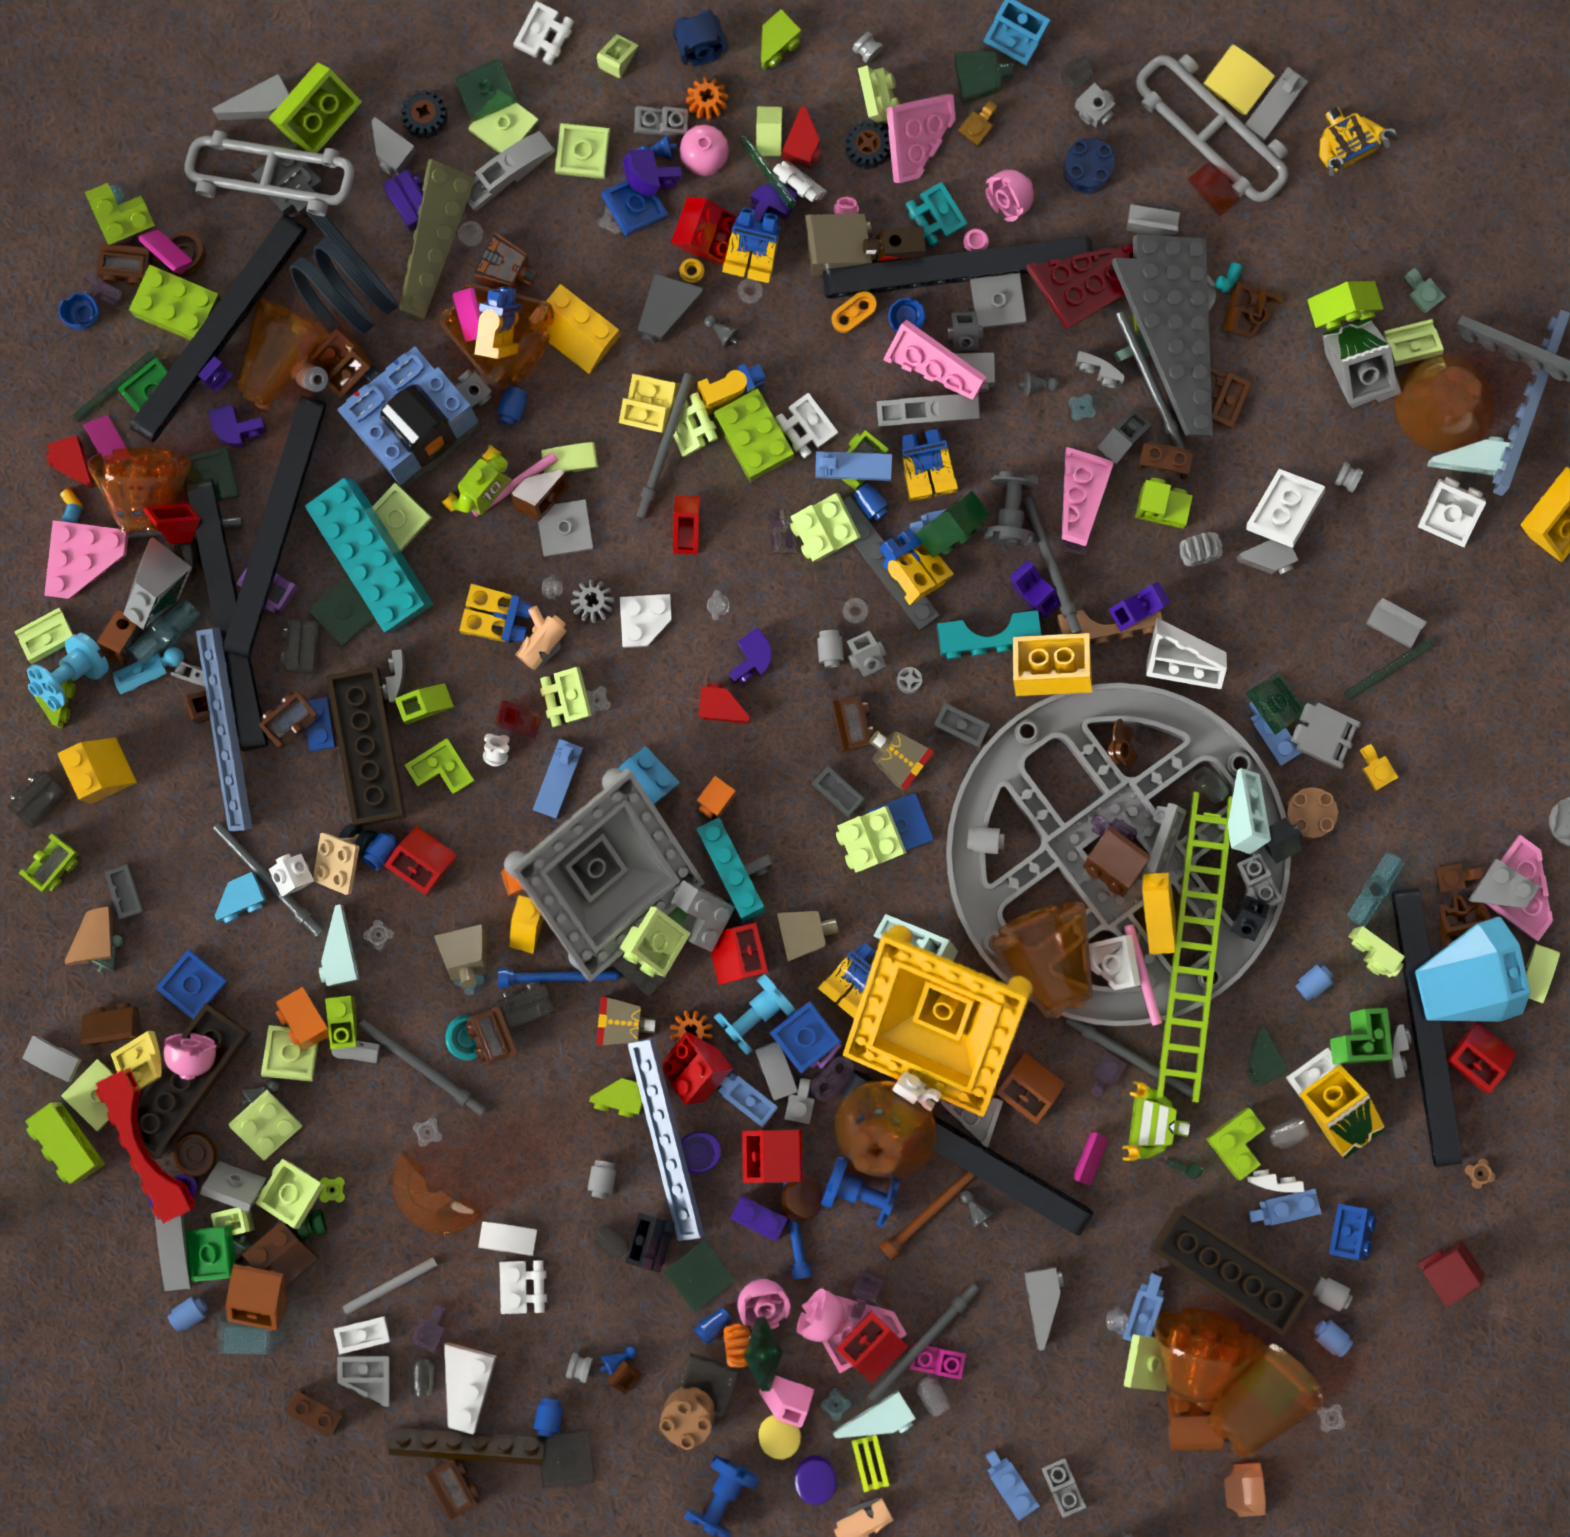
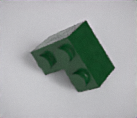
[915,491,990,557]

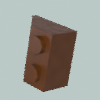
[1083,826,1151,898]
[80,1003,142,1046]
[242,1221,319,1287]

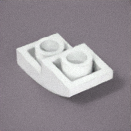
[1247,1169,1304,1192]
[478,1222,537,1256]

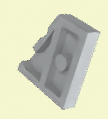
[1469,859,1540,909]
[337,1355,390,1407]

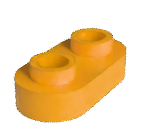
[832,292,876,333]

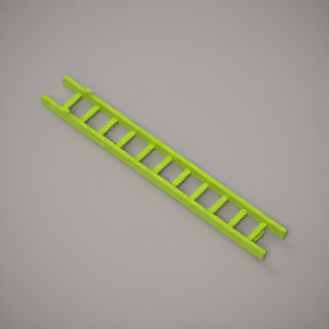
[1156,792,1233,1102]

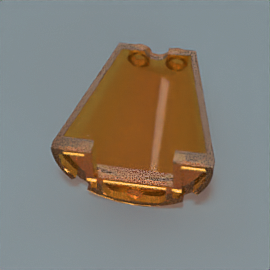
[438,282,554,389]
[236,297,330,411]
[989,902,1093,1019]
[392,1152,484,1234]
[1208,1336,1324,1458]

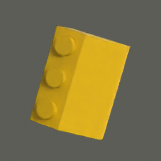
[531,284,620,374]
[1521,467,1570,562]
[1013,633,1092,696]

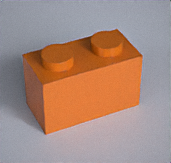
[697,776,736,819]
[275,987,329,1051]

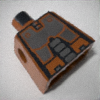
[473,232,537,289]
[97,610,144,666]

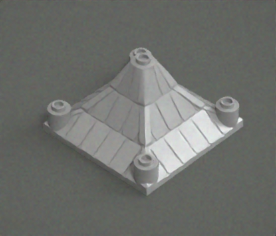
[504,768,705,982]

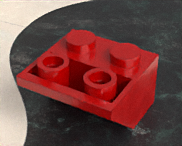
[671,197,737,265]
[384,826,458,897]
[711,923,768,985]
[1446,1021,1516,1093]
[661,1032,733,1105]
[742,1130,803,1183]
[835,1310,908,1384]

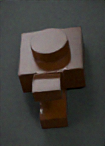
[1435,864,1483,893]

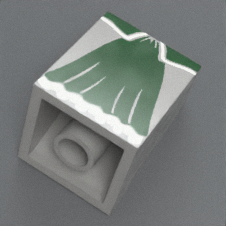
[1322,318,1397,404]
[123,537,192,629]

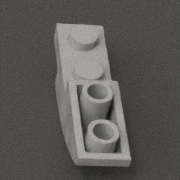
[467,131,555,212]
[877,394,980,427]

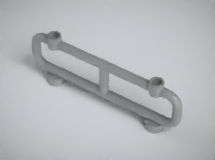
[1136,54,1288,202]
[184,130,355,216]

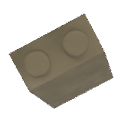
[805,214,876,276]

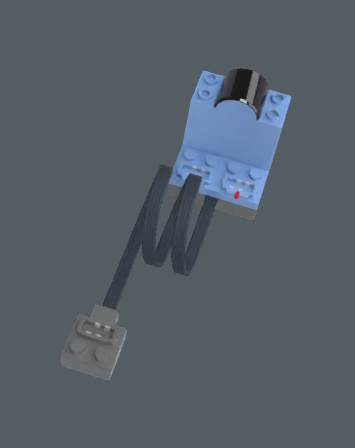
[251,144,482,490]

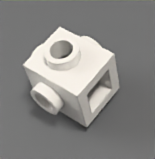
[269,854,314,897]

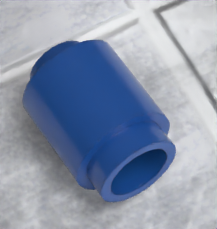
[496,386,527,426]
[853,483,889,521]
[362,832,398,871]
[534,1398,563,1438]

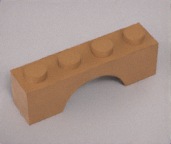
[1056,610,1163,645]

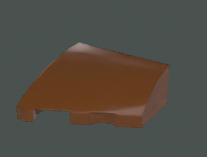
[1221,282,1284,338]

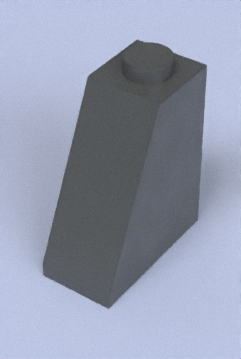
[637,274,703,344]

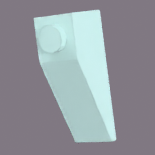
[1428,437,1510,476]
[1228,768,1271,854]
[319,905,360,987]
[874,914,958,961]
[833,1390,915,1438]

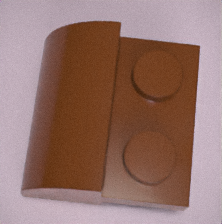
[1167,1393,1224,1451]

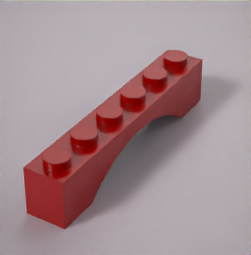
[95,1067,197,1223]

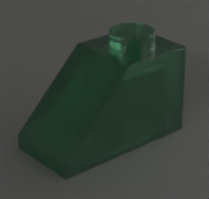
[1246,1027,1288,1087]

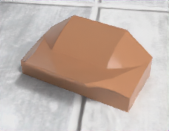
[1224,1462,1266,1517]

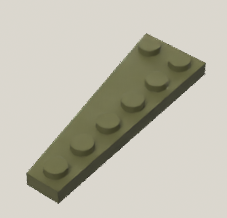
[399,159,476,319]

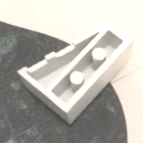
[1146,618,1227,689]
[444,1342,497,1434]

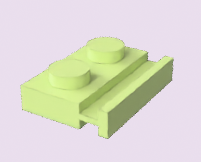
[1383,319,1444,367]
[15,608,73,664]

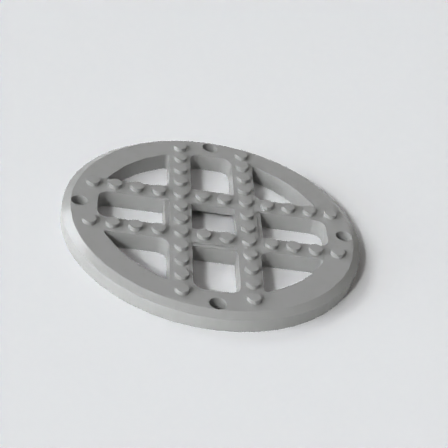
[946,683,1291,1026]

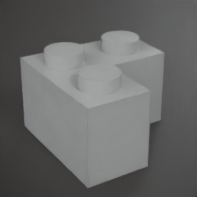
[671,880,735,952]

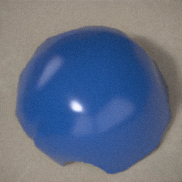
[58,293,100,331]
[888,297,926,332]

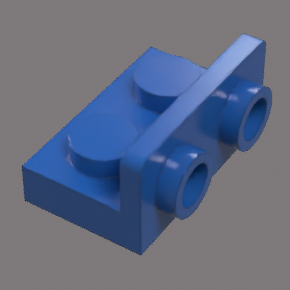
[1329,1203,1376,1261]

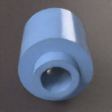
[1295,964,1334,1001]
[168,1296,208,1332]
[1313,1319,1353,1357]

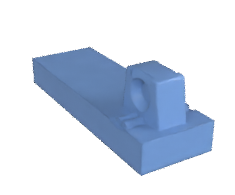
[815,451,892,481]
[533,739,583,819]

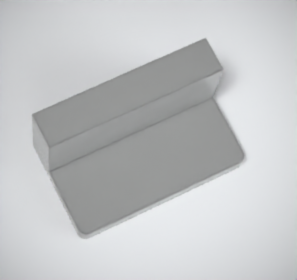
[1126,204,1180,236]
[1366,598,1427,648]

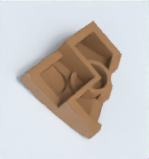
[65,907,114,965]

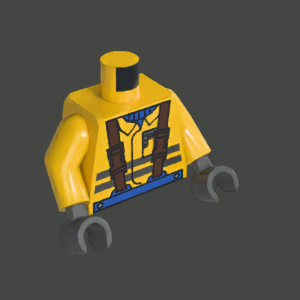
[1319,107,1398,176]

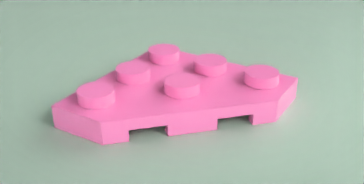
[886,94,956,183]
[44,520,129,599]
[1484,835,1553,942]
[802,1295,907,1373]

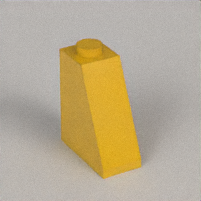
[1143,872,1176,954]
[509,895,544,954]

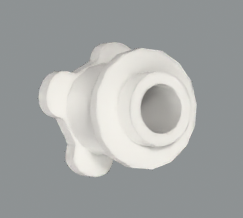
[483,734,510,766]

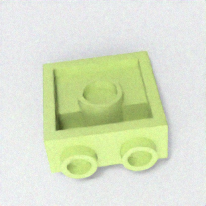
[858,66,900,125]
[790,493,861,561]
[836,806,906,873]
[620,906,691,977]
[1348,926,1405,977]
[255,1159,325,1230]

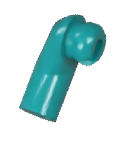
[1214,262,1243,293]

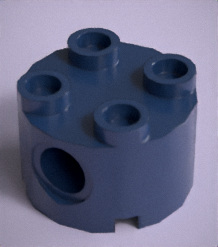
[673,10,729,66]
[1063,138,1115,194]

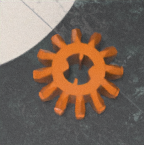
[686,77,728,121]
[670,1010,713,1040]
[723,1323,753,1368]

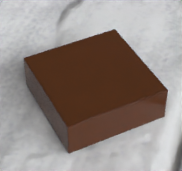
[607,1360,642,1394]

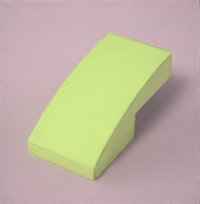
[541,442,598,473]
[1526,943,1560,1003]

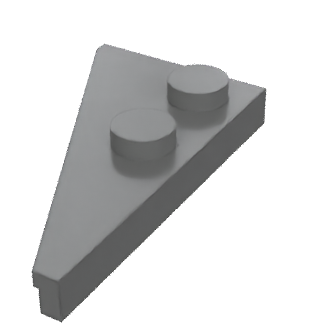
[939,1096,1003,1147]

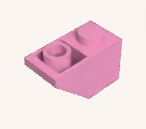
[759,1372,814,1428]

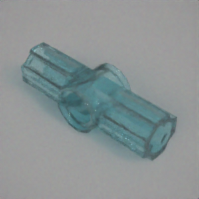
[128,599,200,666]
[1346,851,1405,927]

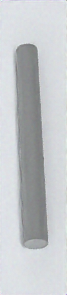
[342,1257,438,1315]

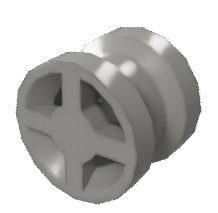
[852,32,884,64]
[1334,462,1364,493]
[897,667,922,694]
[566,1353,593,1383]

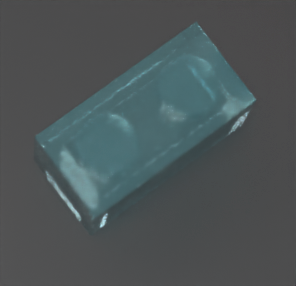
[218,1317,274,1355]

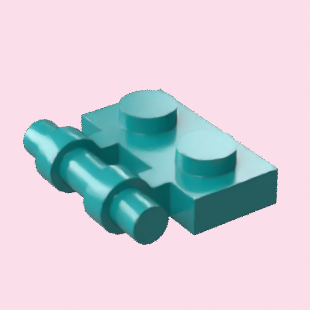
[905,182,967,247]

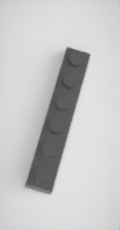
[1457,315,1570,382]
[843,495,940,631]

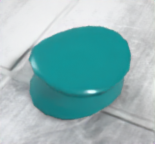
[445,1015,487,1061]

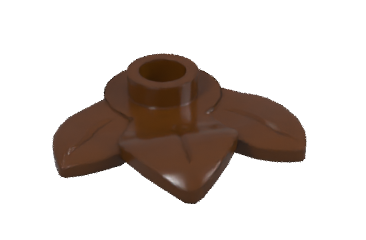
[1108,718,1138,766]

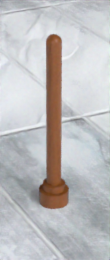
[878,1171,976,1261]

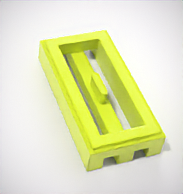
[852,1434,889,1492]

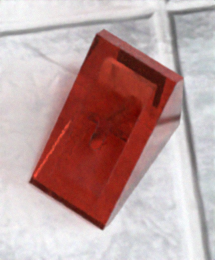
[1187,163,1239,217]
[495,700,542,739]

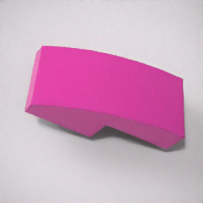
[908,1343,966,1380]

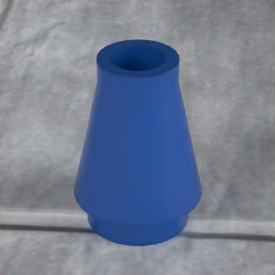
[693,1307,732,1345]

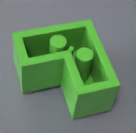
[1330,1008,1393,1065]

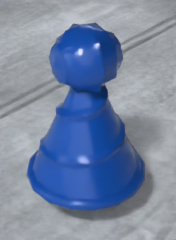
[638,135,677,159]
[600,1345,638,1376]

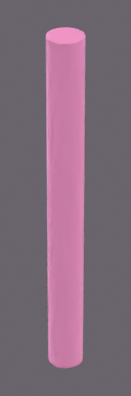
[472,452,558,518]
[1124,924,1162,1026]

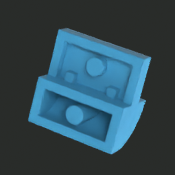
[983,0,1051,66]
[618,746,680,806]

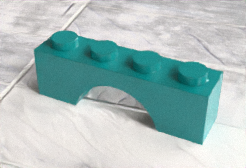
[937,610,1042,660]
[697,818,766,923]

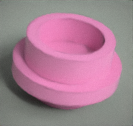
[834,197,859,214]
[964,229,989,251]

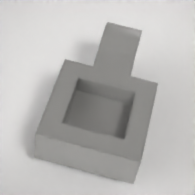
[785,1078,815,1124]

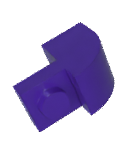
[622,149,682,197]
[751,183,798,223]
[198,356,234,394]
[208,405,267,448]
[1010,560,1061,619]
[1109,581,1171,632]
[729,627,771,684]

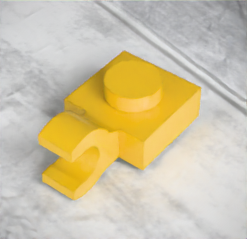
[1359,744,1398,791]

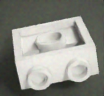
[1418,477,1486,547]

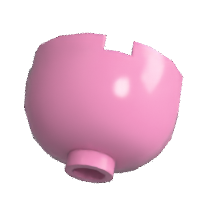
[679,124,729,176]
[985,170,1034,221]
[164,1034,216,1080]
[737,1279,791,1331]
[797,1288,845,1342]

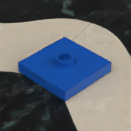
[601,181,669,237]
[868,793,934,851]
[156,949,229,1019]
[770,1001,841,1073]

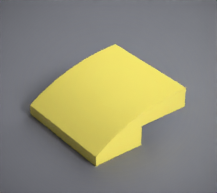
[1203,45,1275,115]
[619,374,680,433]
[111,1031,161,1090]

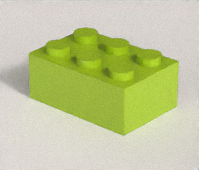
[269,62,362,153]
[129,265,222,340]
[714,388,794,483]
[25,1102,106,1184]

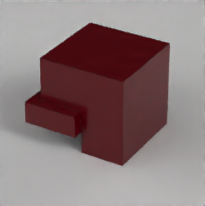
[1418,1240,1485,1307]

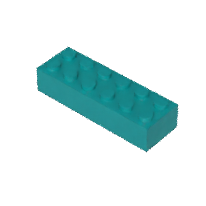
[305,478,434,633]

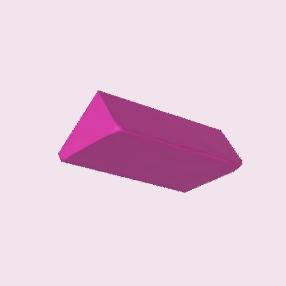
[138,230,193,275]
[453,288,481,341]
[83,415,132,471]
[1072,1132,1108,1186]

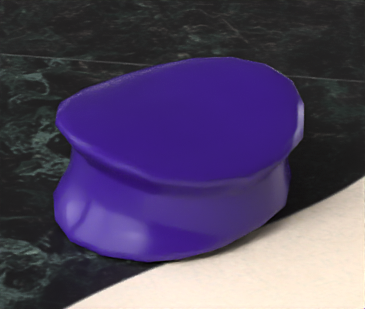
[681,1132,721,1174]
[795,1455,837,1505]

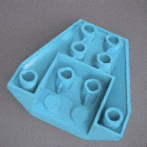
[1415,917,1530,1022]

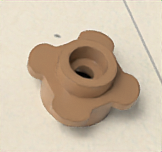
[1465,1159,1495,1189]

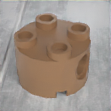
[1284,787,1338,840]
[659,1387,715,1450]

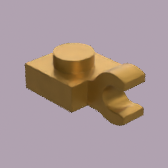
[958,100,998,147]

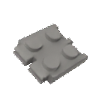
[1291,702,1361,770]

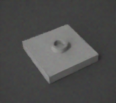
[970,273,1027,329]
[538,499,594,558]
[200,1161,267,1211]

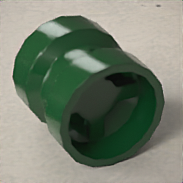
[298,1209,327,1240]

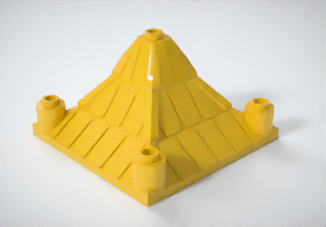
[842,925,1033,1117]

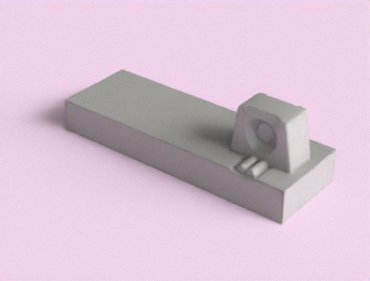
[1245,67,1308,142]
[1145,803,1187,874]

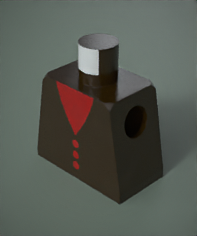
[863,227,926,263]

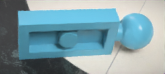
[112,647,184,694]

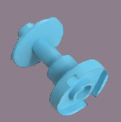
[27,633,109,711]
[714,974,797,1055]

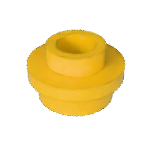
[679,258,704,283]

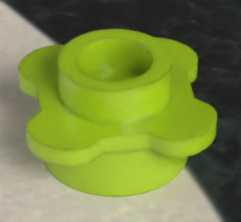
[319,1177,345,1203]

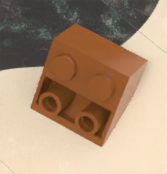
[995,1052,1066,1125]
[226,1264,288,1331]

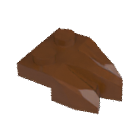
[1439,894,1492,948]

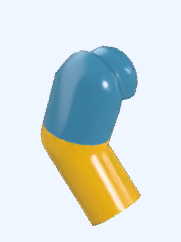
[60,488,83,523]

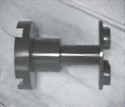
[983,471,1040,546]

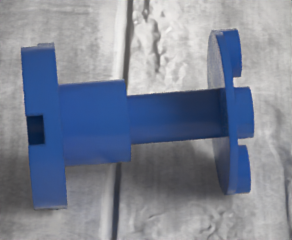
[821,1156,901,1228]
[684,1455,760,1537]

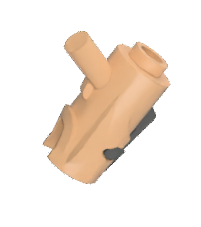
[515,606,567,670]
[834,1497,893,1537]

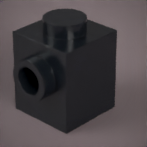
[1264,818,1303,864]
[1231,895,1270,942]

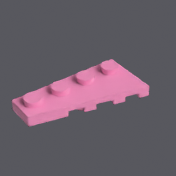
[883,320,987,399]
[1062,447,1114,546]

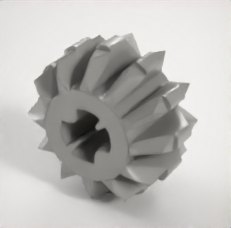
[1179,532,1223,566]
[571,580,614,623]

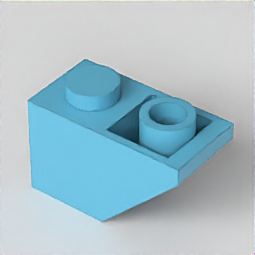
[215,872,267,924]

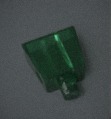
[954,52,1014,105]

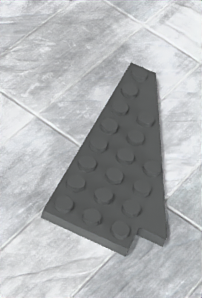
[1112,234,1213,437]

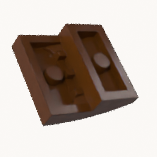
[307,325,372,398]
[1210,366,1252,428]

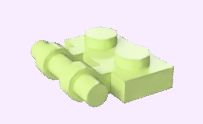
[674,392,718,457]
[540,667,592,727]

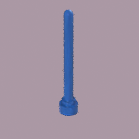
[498,968,621,988]
[782,1182,813,1279]

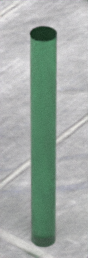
[739,135,796,209]
[73,350,156,422]
[1344,639,1434,700]

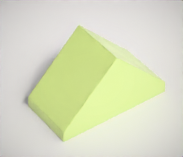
[597,34,638,79]
[756,106,782,156]
[211,1208,255,1235]

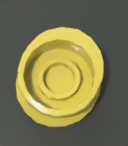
[759,1415,801,1460]

